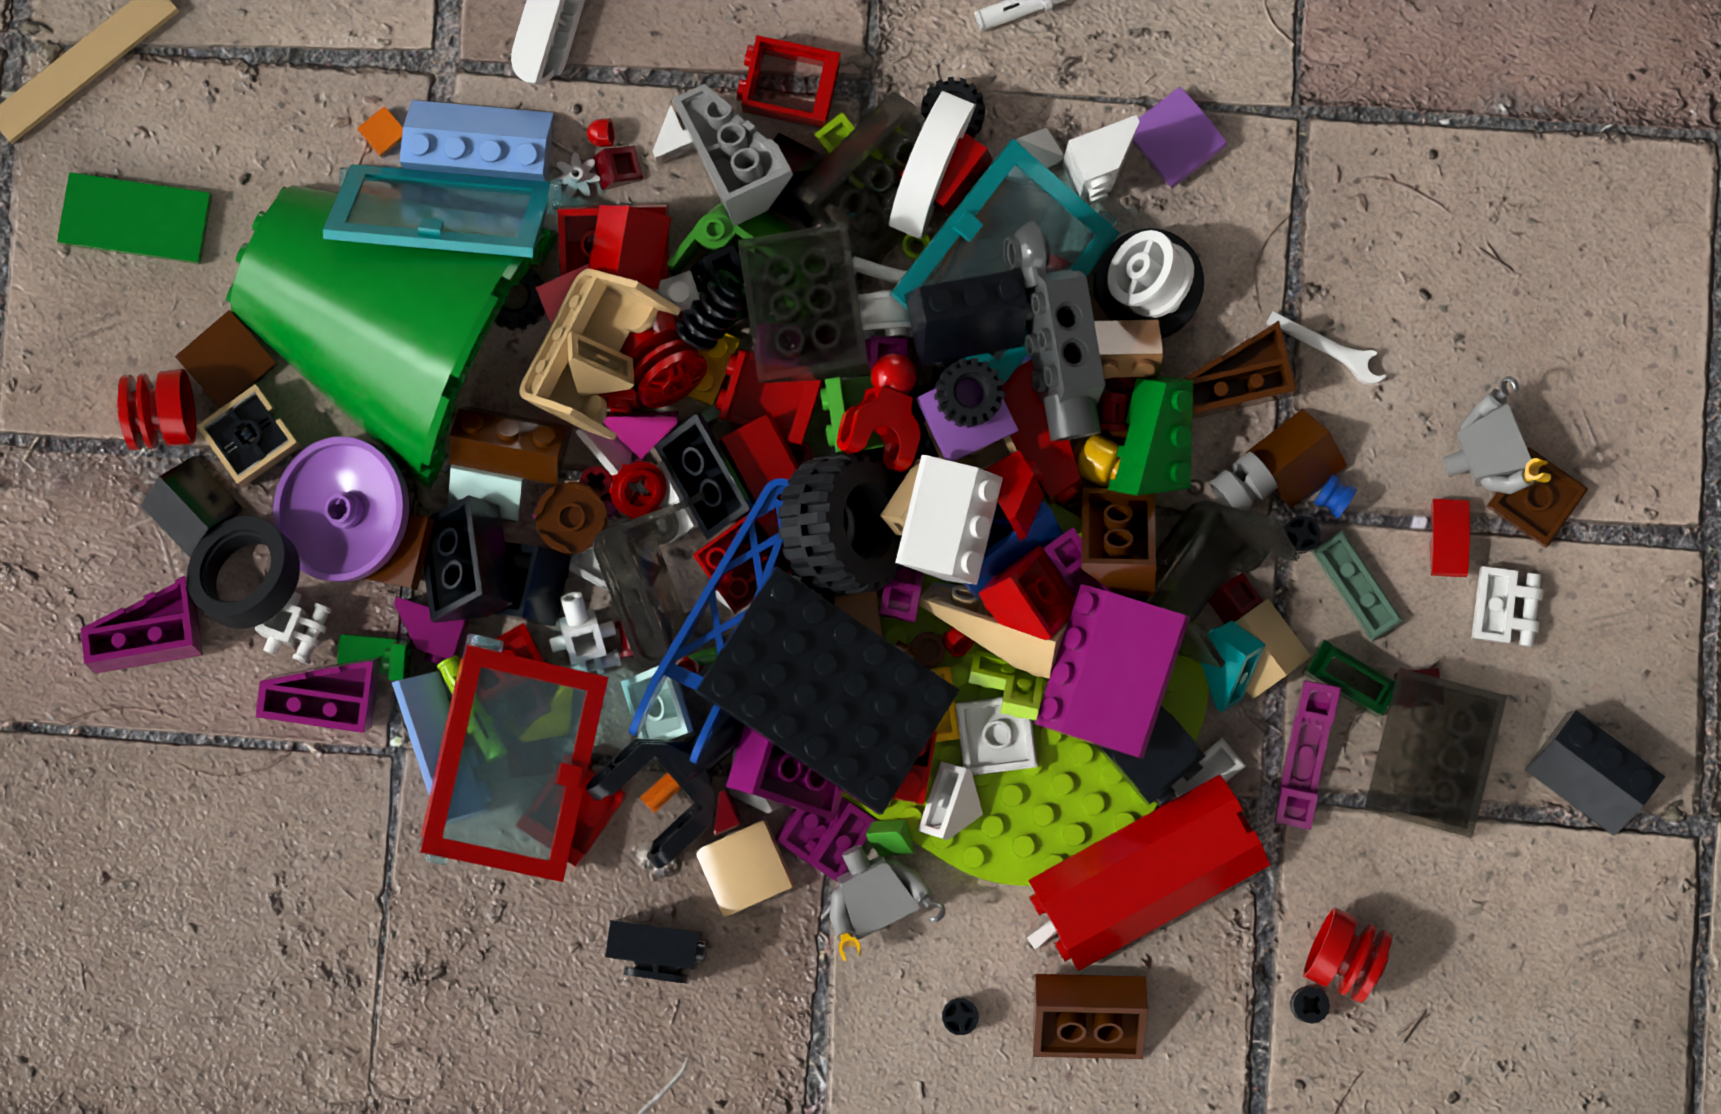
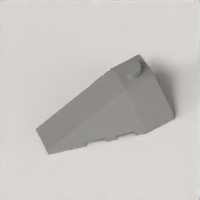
[672,84,793,226]

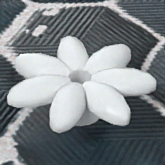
[554,152,600,198]

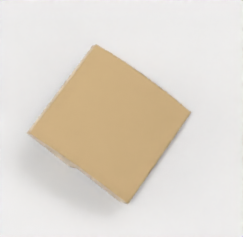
[695,819,795,918]

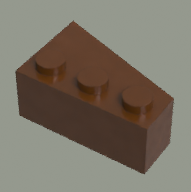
[1183,321,1296,419]

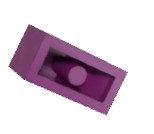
[394,597,470,664]

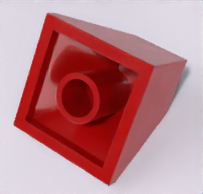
[978,545,1076,640]

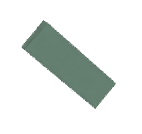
[1310,531,1403,641]

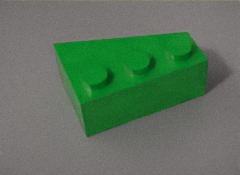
[1107,376,1193,496]

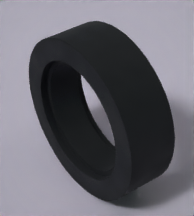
[1094,228,1204,339]
[187,516,300,629]

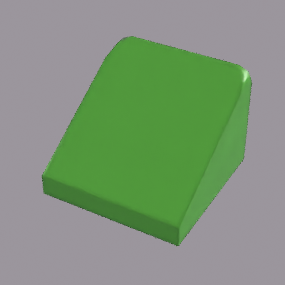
[866,819,915,856]

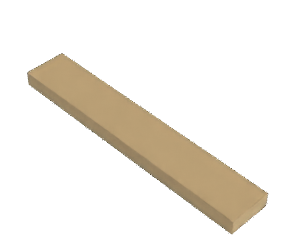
[0,0,179,144]

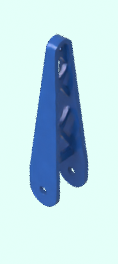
[629,478,789,764]

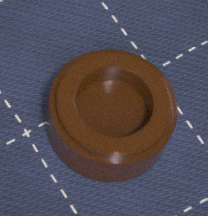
[910,632,946,669]

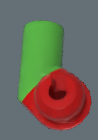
[677,644,718,675]

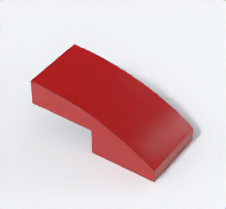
[1430,498,1470,578]

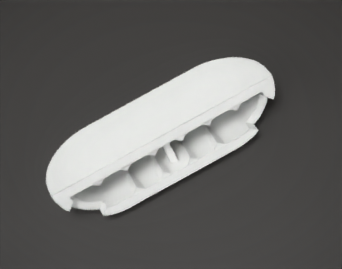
[511,0,585,85]

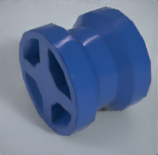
[1313,473,1358,519]

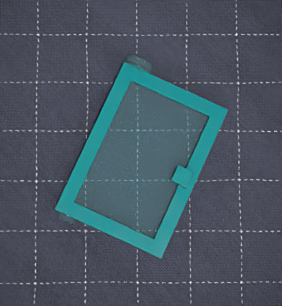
[889,139,1120,384]
[323,164,564,258]

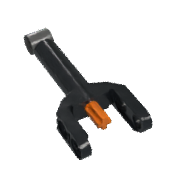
[585,712,745,869]

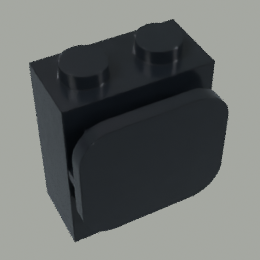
[1095,705,1206,806]
[605,920,708,984]

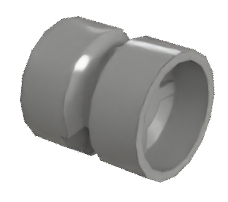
[1209,451,1278,519]

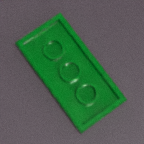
[57,172,212,265]

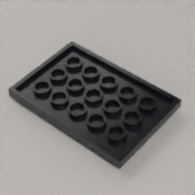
[694,567,960,815]

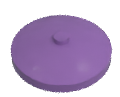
[273,437,409,582]

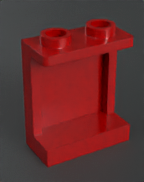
[715,348,825,445]
[515,753,628,867]

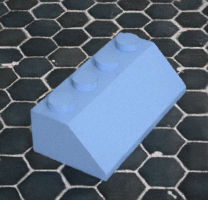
[399,100,554,182]
[392,671,492,824]

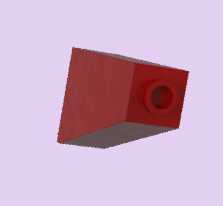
[1002,359,1081,506]

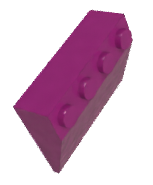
[1034,584,1190,759]
[726,726,843,821]

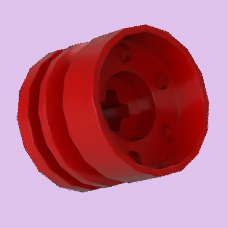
[620,312,708,408]
[117,369,197,451]
[1302,907,1393,1003]

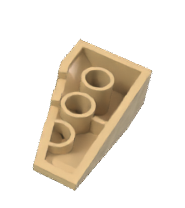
[918,582,1070,678]

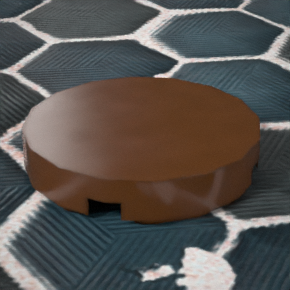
[535,482,608,554]

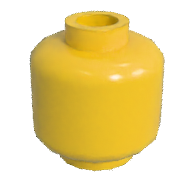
[1073,434,1122,487]

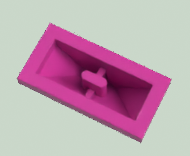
[604,411,679,459]

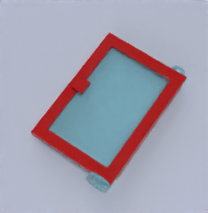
[418,634,609,882]

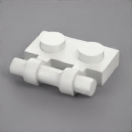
[1471,566,1543,647]

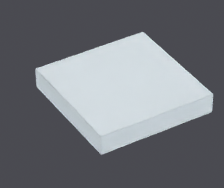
[956,697,1038,775]

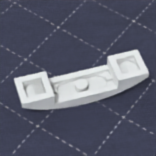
[889,91,976,239]

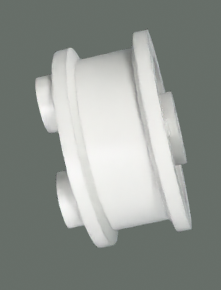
[1108,230,1194,318]
[848,290,914,340]

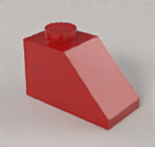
[984,450,1044,541]

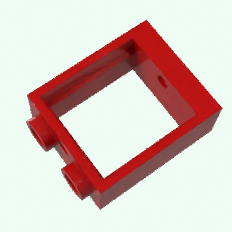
[736,35,841,129]

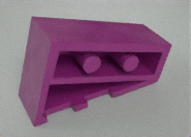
[80,575,203,674]
[255,656,381,733]

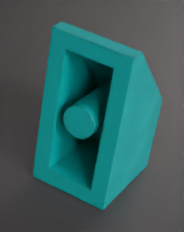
[1200,620,1266,712]

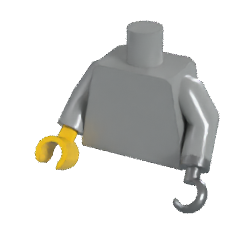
[1442,376,1551,494]
[830,845,946,961]

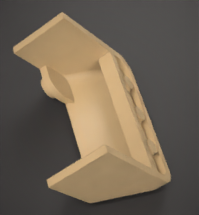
[520,269,681,440]

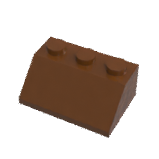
[450,406,572,484]
[1081,488,1156,596]
[1033,974,1148,1059]

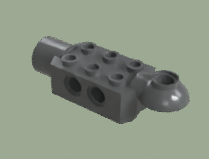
[1003,221,1105,442]

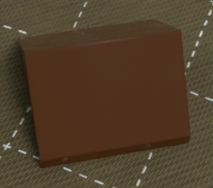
[1246,409,1347,509]

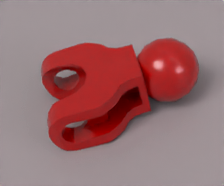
[837,353,921,472]

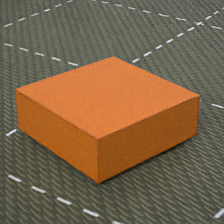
[357,106,403,158]

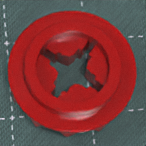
[608,459,667,517]

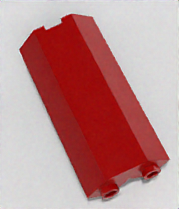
[1028,774,1270,971]

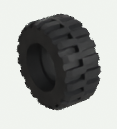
[778,452,903,596]

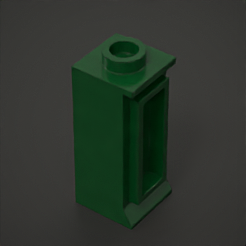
[1302,639,1401,717]

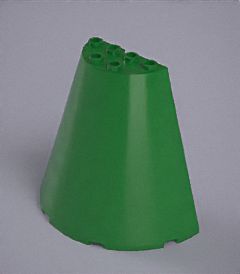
[226,185,558,489]

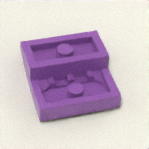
[1132,86,1228,189]
[916,379,1019,462]

